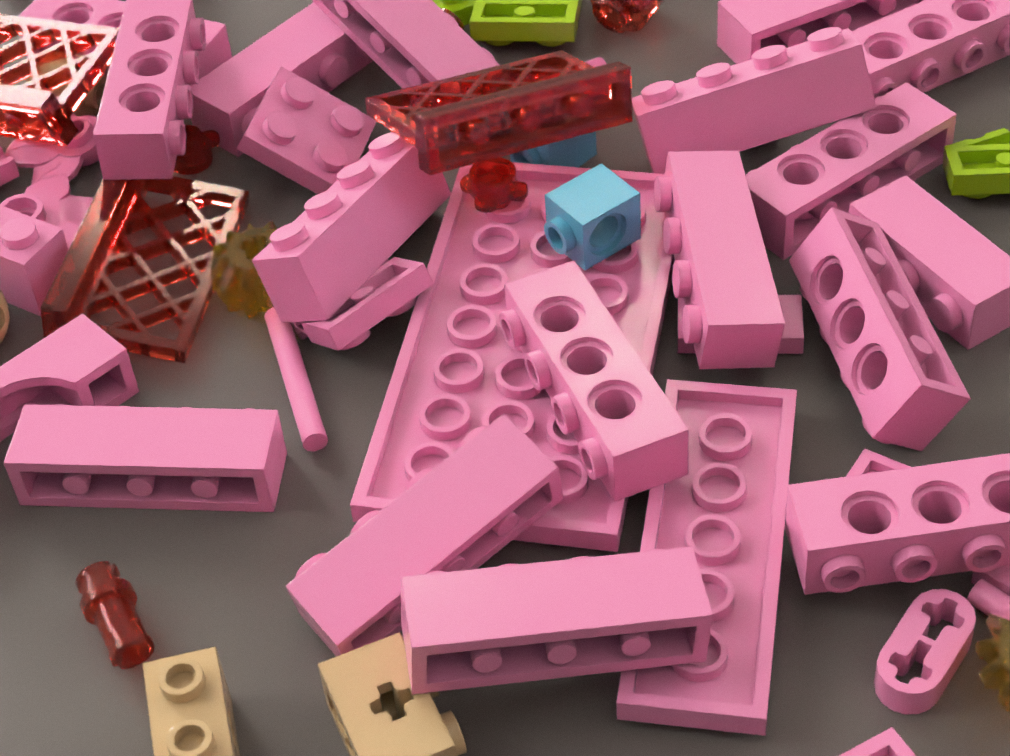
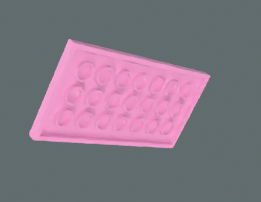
[350,158,675,552]

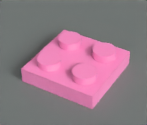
[236,66,377,194]

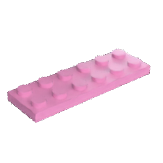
[616,379,797,736]

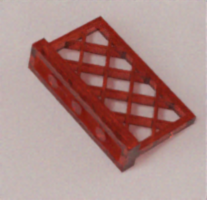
[0,14,119,147]
[365,50,633,176]
[40,176,249,364]

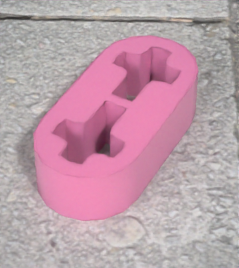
[874,589,976,715]

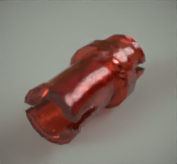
[75,561,155,669]

